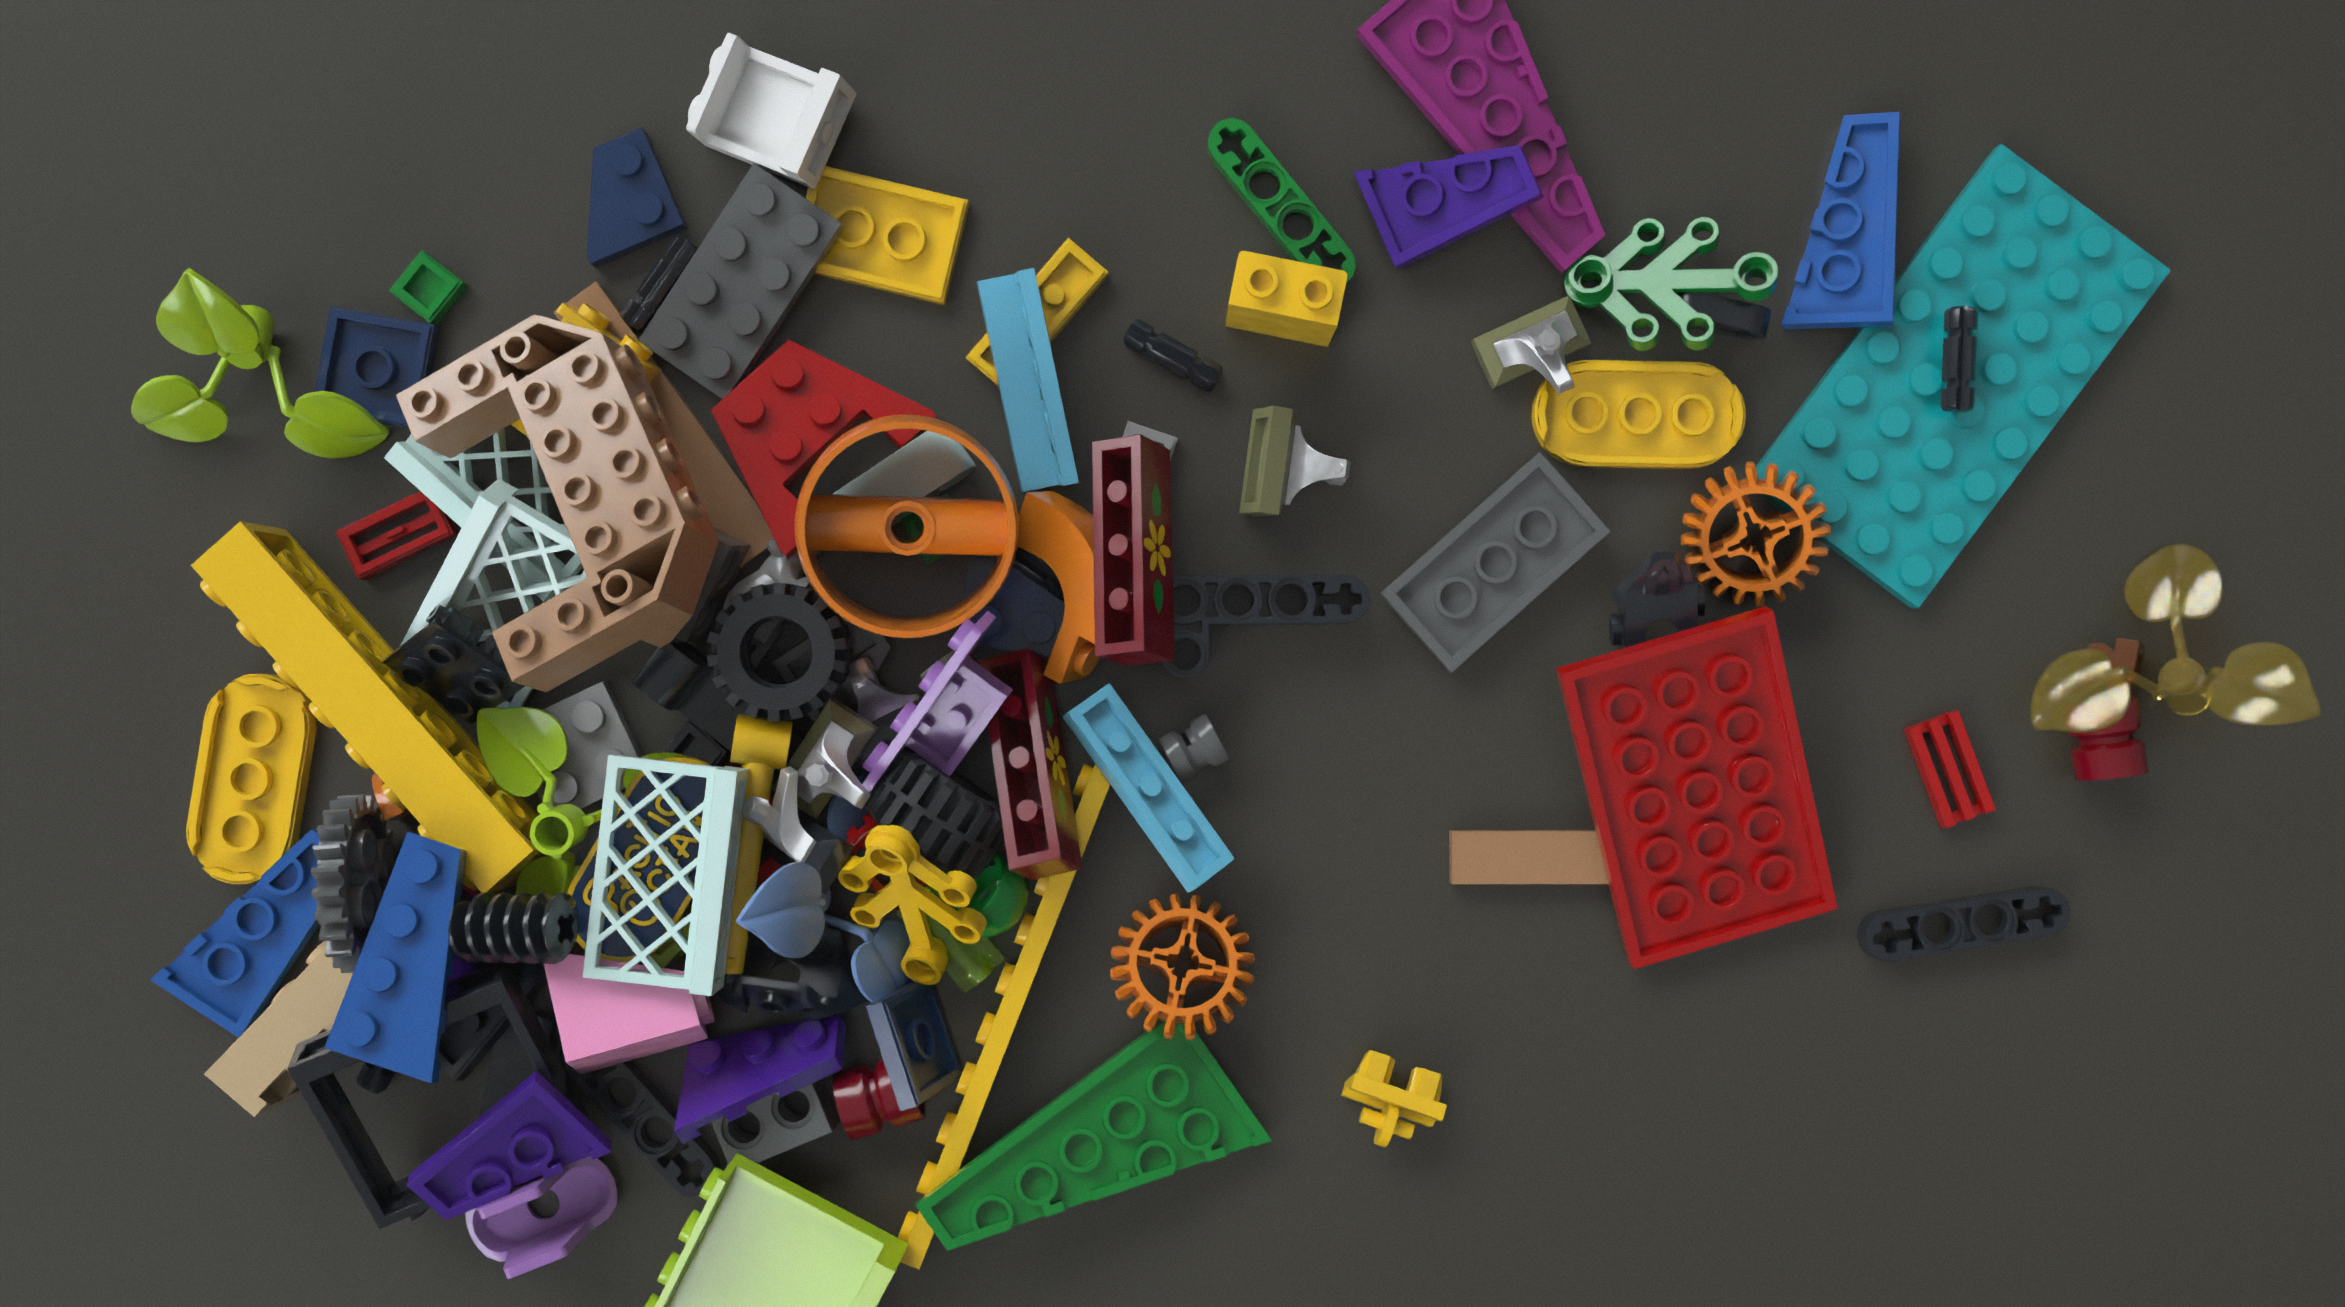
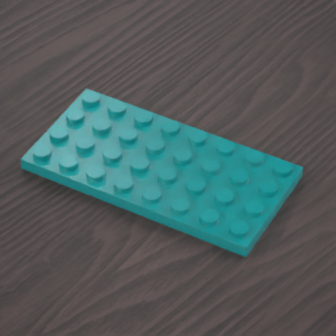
[1756,144,2171,609]

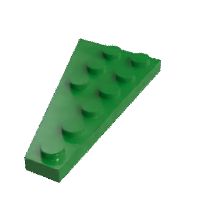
[915,1020,1272,1251]

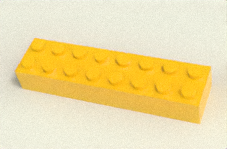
[191,521,547,893]

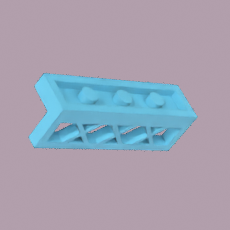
[976,268,1079,492]
[1062,683,1235,893]

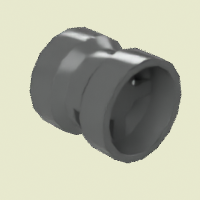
[1158,714,1230,784]

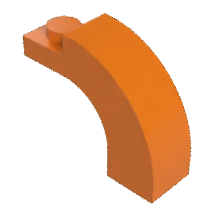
[1018,491,1099,684]

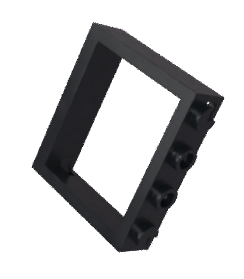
[287,962,589,1229]

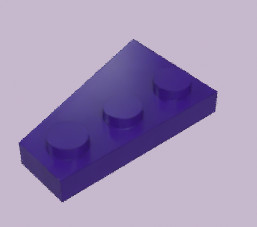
[1354,145,1544,270]
[674,1014,847,1143]
[407,1071,612,1220]

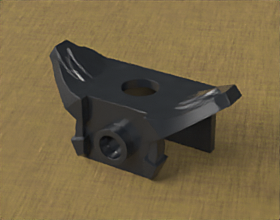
[1609,551,1706,649]
[715,922,868,1021]

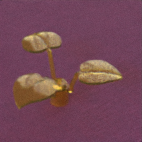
[2031,544,2321,732]

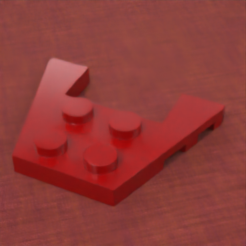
[711,340,937,561]

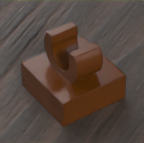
[2082,638,2146,697]

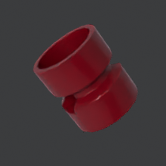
[2064,697,2149,781]
[833,1058,926,1141]

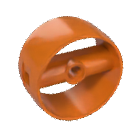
[795,414,1019,639]

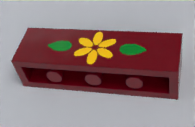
[1092,434,1174,666]
[979,648,1083,880]

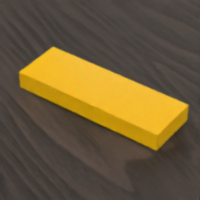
[965,238,1109,387]

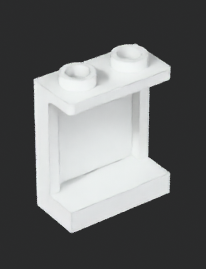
[686,33,857,190]

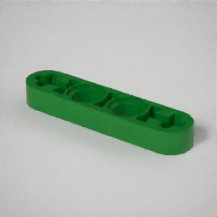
[1208,118,1356,287]

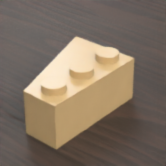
[204,941,353,1117]

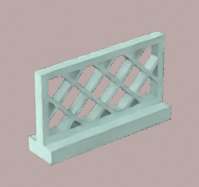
[384,419,583,601]
[400,478,587,708]
[582,754,749,996]

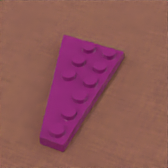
[1355,0,1605,274]

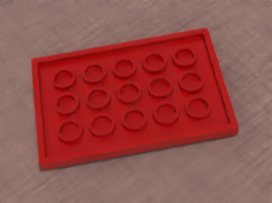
[1556,606,1838,969]

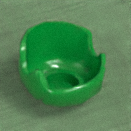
[956,852,1029,938]

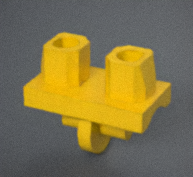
[1341,1050,1447,1148]

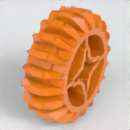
[1680,462,1831,607]
[1110,894,1255,1040]

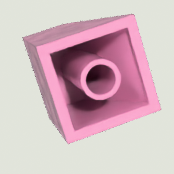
[543,954,715,1074]

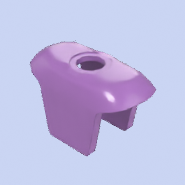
[465,1156,617,1279]

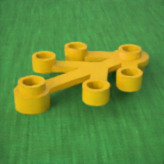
[838,825,987,985]

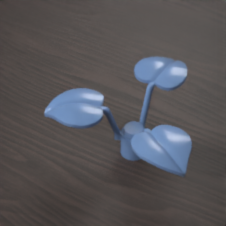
[736,768,913,1003]

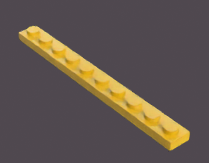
[898,764,1110,1270]

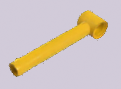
[725,714,793,974]

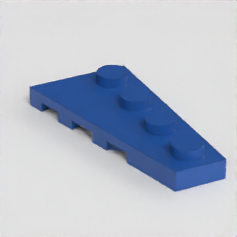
[1782,112,1901,329]
[150,828,320,1038]
[324,832,467,1084]

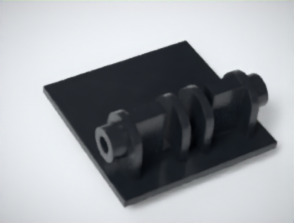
[382,604,525,724]

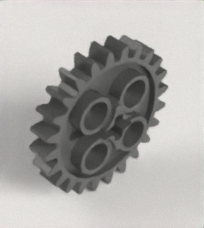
[311,794,397,973]

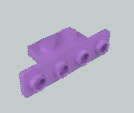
[862,611,1013,793]

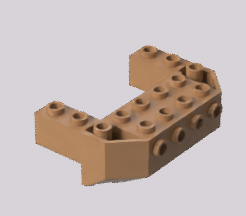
[396,314,719,692]

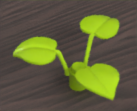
[131,268,390,458]
[477,707,685,896]

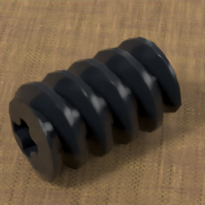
[448,892,579,964]

